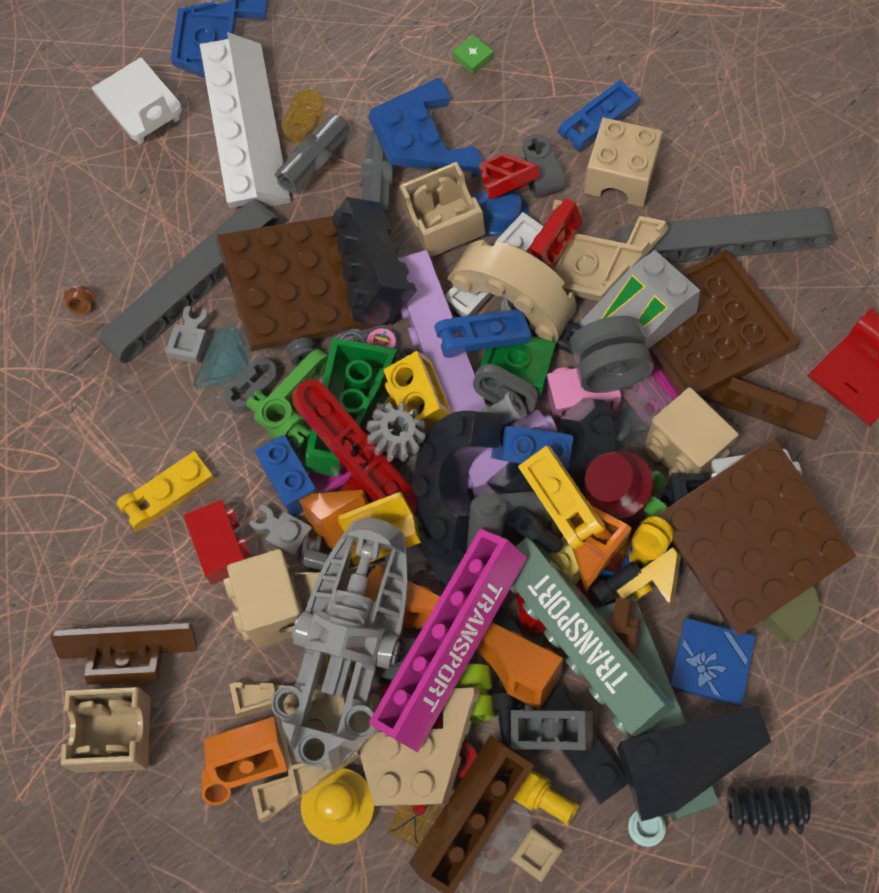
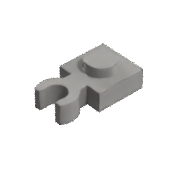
[165,306,209,364]
[249,505,314,559]

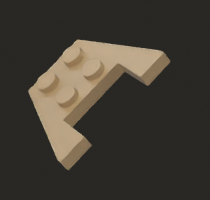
[552,200,668,301]
[229,682,359,823]
[345,687,479,806]

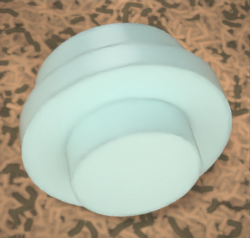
[628,811,666,847]

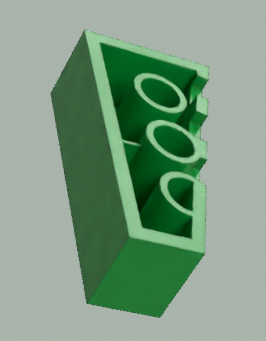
[305,337,397,477]

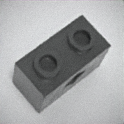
[511,710,593,750]

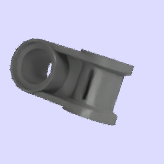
[521,134,565,197]

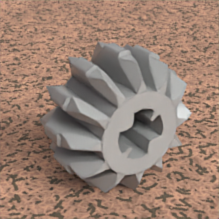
[366,402,426,462]

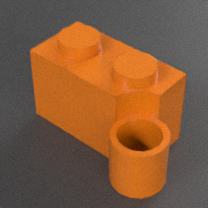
[201,717,288,806]

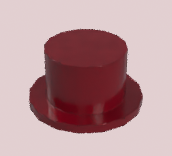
[585,450,654,520]

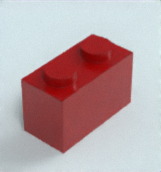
[183,499,252,585]

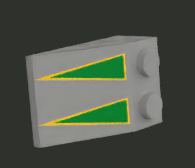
[580,250,700,349]

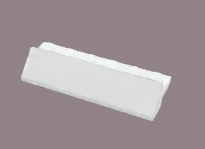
[200,32,291,208]

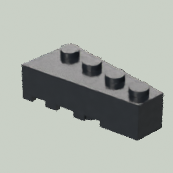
[333,197,417,326]

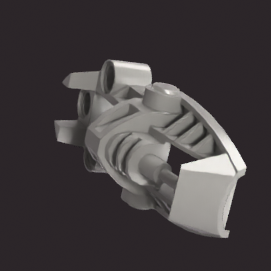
[271,518,408,770]

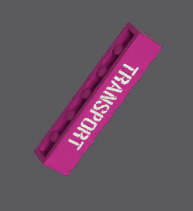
[368,529,527,753]

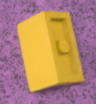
[338,492,421,567]

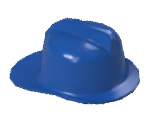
[470,190,530,237]

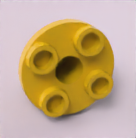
[301,768,375,845]

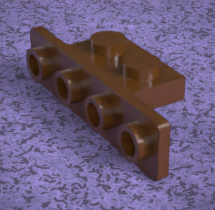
[701,377,827,440]
[51,623,197,685]

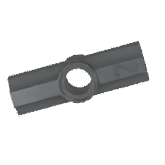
[274,113,351,193]
[361,129,394,216]

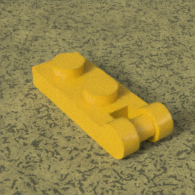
[518,446,606,550]
[116,451,215,531]

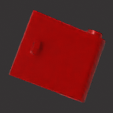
[808,308,879,427]

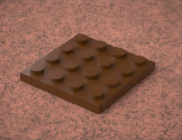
[216,216,375,352]
[649,250,800,397]
[655,437,856,636]

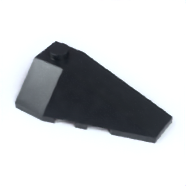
[617,706,772,822]

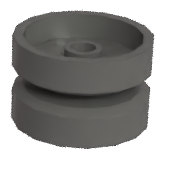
[569,316,654,393]

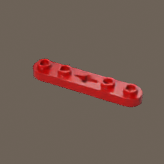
[292,379,417,513]

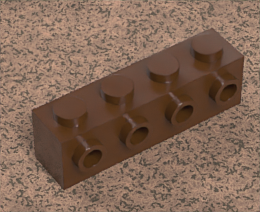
[409,735,534,893]

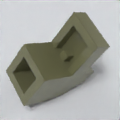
[762,586,819,650]

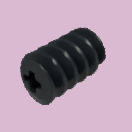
[727,786,811,836]

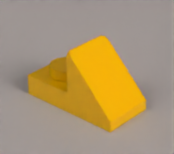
[617,547,681,603]

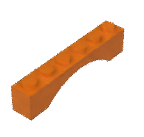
[364,565,563,710]

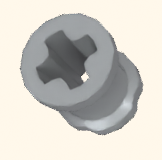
[482,391,527,431]

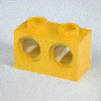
[384,351,453,433]

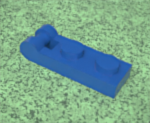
[558,80,640,152]
[434,309,531,358]

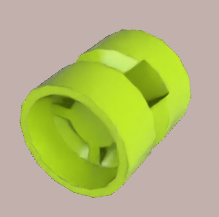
[454,664,496,724]

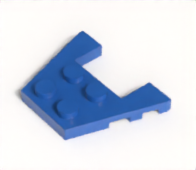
[171,0,269,78]
[368,78,483,176]

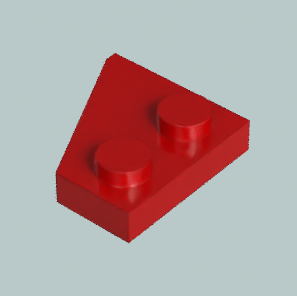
[479,153,540,200]

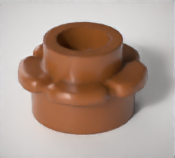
[64,285,96,314]

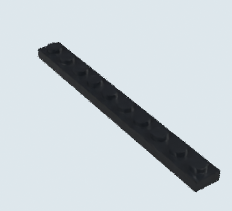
[414,509,628,806]

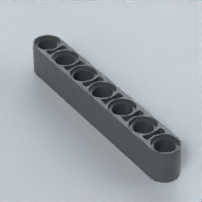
[99,199,280,363]
[615,207,836,263]

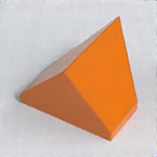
[299,489,369,553]
[571,505,631,591]

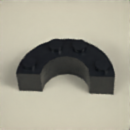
[486,398,615,500]
[412,410,504,550]

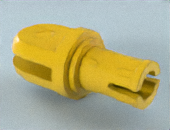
[629,516,674,569]
[513,769,579,826]

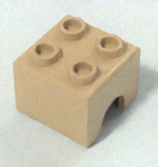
[584,117,663,207]
[399,162,485,258]
[645,387,739,478]
[223,549,303,648]
[60,687,151,773]

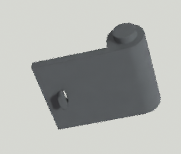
[466,491,564,554]

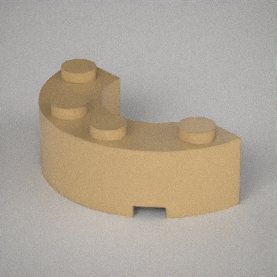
[447,240,576,343]

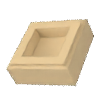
[510,828,562,882]

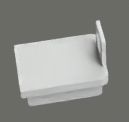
[92,57,182,145]

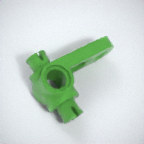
[246,349,328,450]

